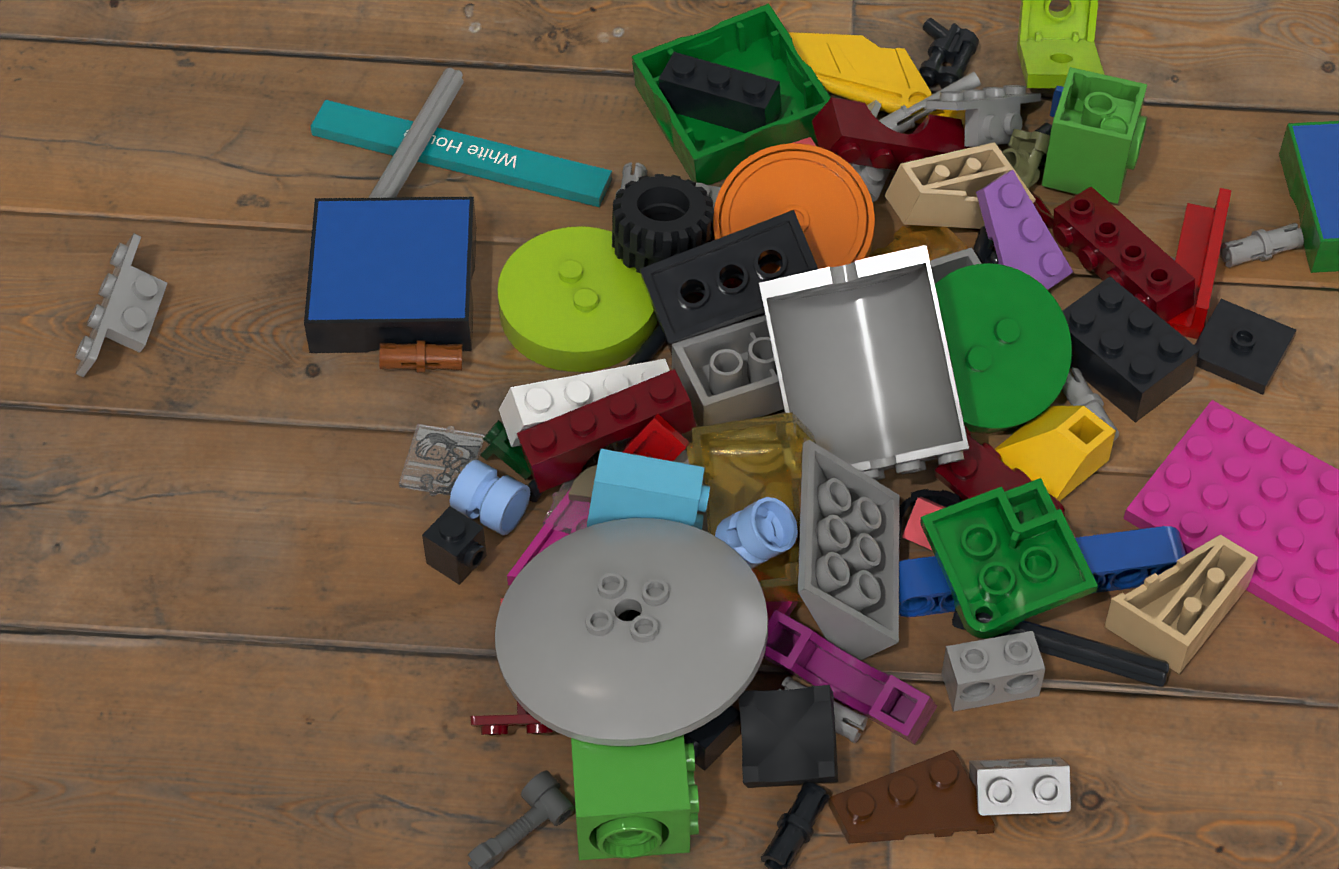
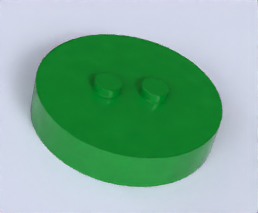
[935,263,1072,433]

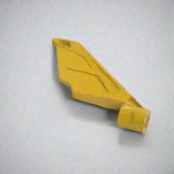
[788,32,966,130]

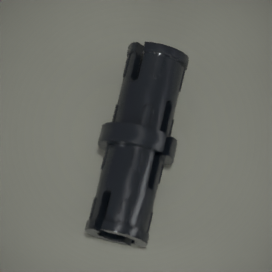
[761,782,829,869]

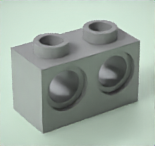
[941,631,1045,712]

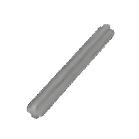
[368,67,464,198]

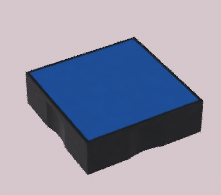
[304,197,477,353]

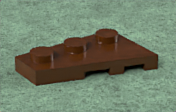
[829,749,995,844]

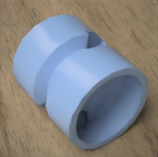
[449,460,530,535]
[715,497,798,569]

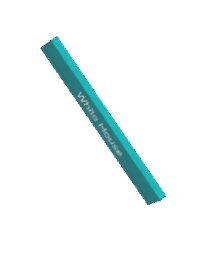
[310,100,612,207]

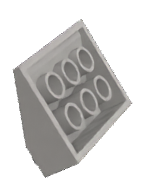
[798,440,899,660]

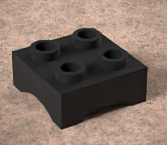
[739,685,838,788]

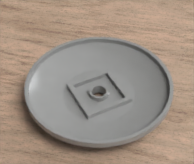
[495,518,768,746]

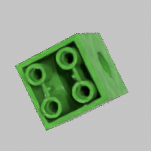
[1042,67,1147,204]
[571,735,699,860]

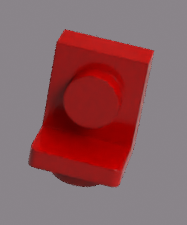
[622,413,689,461]

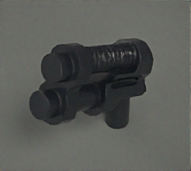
[919,18,979,89]

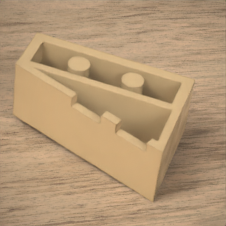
[884,142,1036,229]
[1104,535,1258,674]

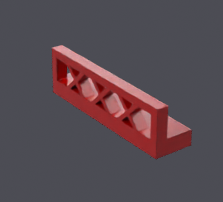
[1167,188,1232,339]

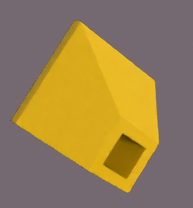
[995,406,1116,502]

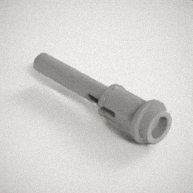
[879,72,981,133]

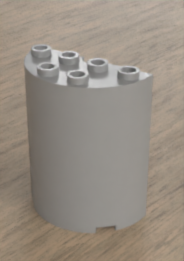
[759,245,969,484]

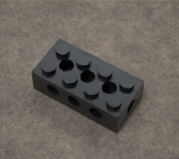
[640,210,818,355]

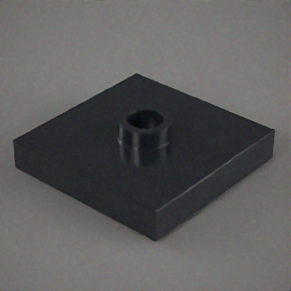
[1195,298,1296,395]

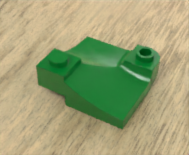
[920,478,1098,639]

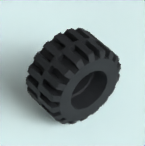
[612,174,714,273]

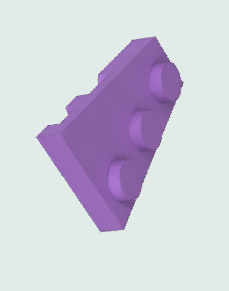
[976,170,1073,290]

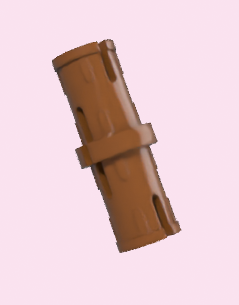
[379,340,462,373]

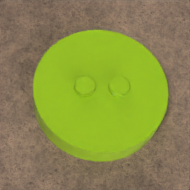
[497,226,658,372]

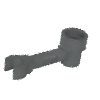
[468,770,575,869]

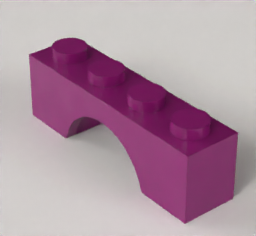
[763,609,937,745]

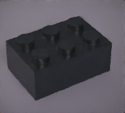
[1063,277,1200,423]

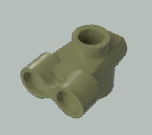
[1002,129,1050,189]

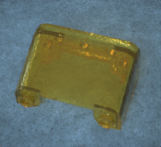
[687,412,816,602]

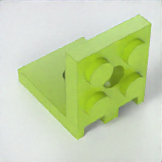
[1017,0,1105,88]

